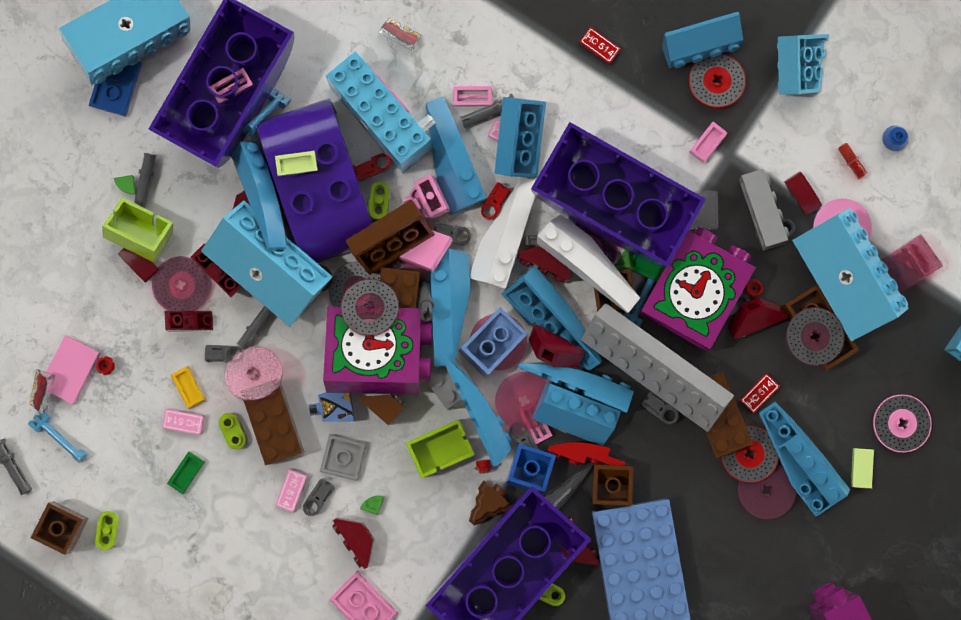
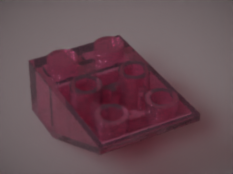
[881,234,943,293]

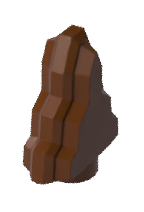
[469,480,512,525]

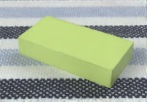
[275,151,318,176]
[851,448,874,488]

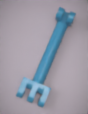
[242,89,291,138]
[623,278,655,327]
[28,409,87,463]

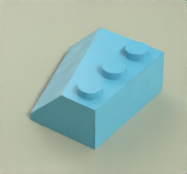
[777,34,829,94]

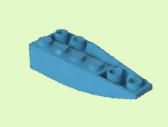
[759,402,850,517]

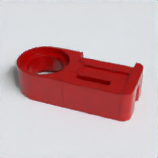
[353,153,392,181]
[481,182,511,220]

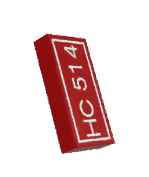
[579,27,621,65]
[739,373,780,414]

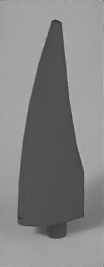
[543,463,593,510]

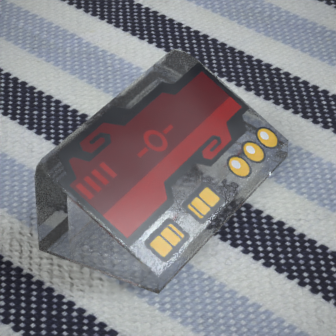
[379,17,422,51]
[29,369,55,413]

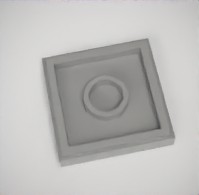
[320,434,367,481]

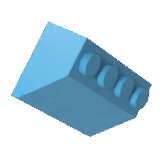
[662,12,743,68]
[494,97,546,178]
[532,383,621,446]

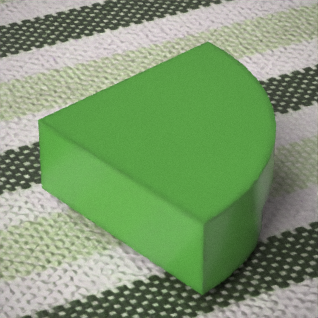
[114,175,136,195]
[614,251,634,270]
[360,496,385,515]

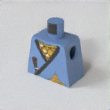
[309,392,355,422]

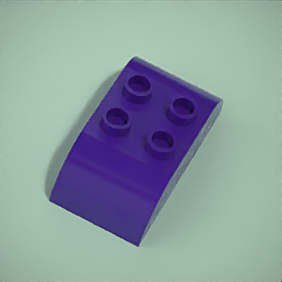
[148,0,294,168]
[257,98,373,263]
[531,122,706,267]
[425,486,591,620]

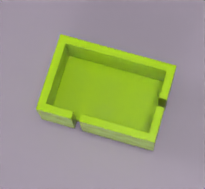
[102,197,173,262]
[406,419,475,479]

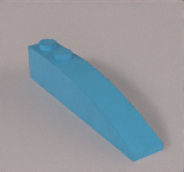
[426,97,486,215]
[231,142,287,250]
[431,249,470,367]
[501,265,602,371]
[441,354,512,467]
[517,363,634,413]

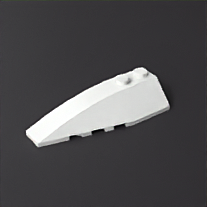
[470,177,535,290]
[537,214,640,313]

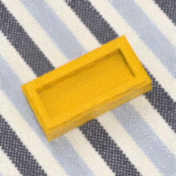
[170,366,206,409]

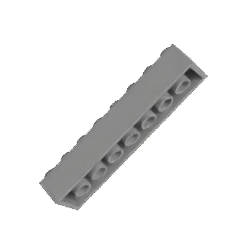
[581,304,734,432]

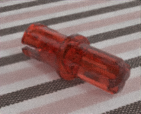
[838,143,868,179]

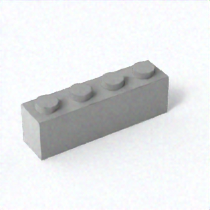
[739,169,789,251]

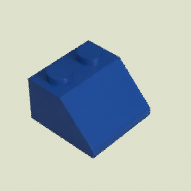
[505,444,556,495]

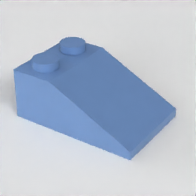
[458,307,528,378]

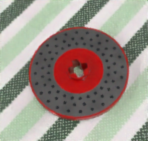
[689,54,746,109]
[721,425,779,483]

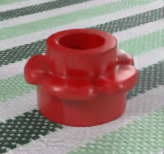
[745,279,763,298]
[96,356,115,375]
[474,460,494,474]

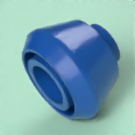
[882,125,909,151]

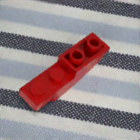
[547,442,626,466]

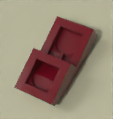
[784,171,822,216]
[118,248,159,283]

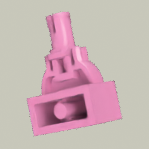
[388,174,451,219]

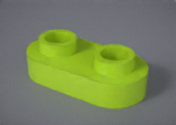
[369,181,390,220]
[218,413,247,450]
[95,511,119,550]
[539,583,565,606]

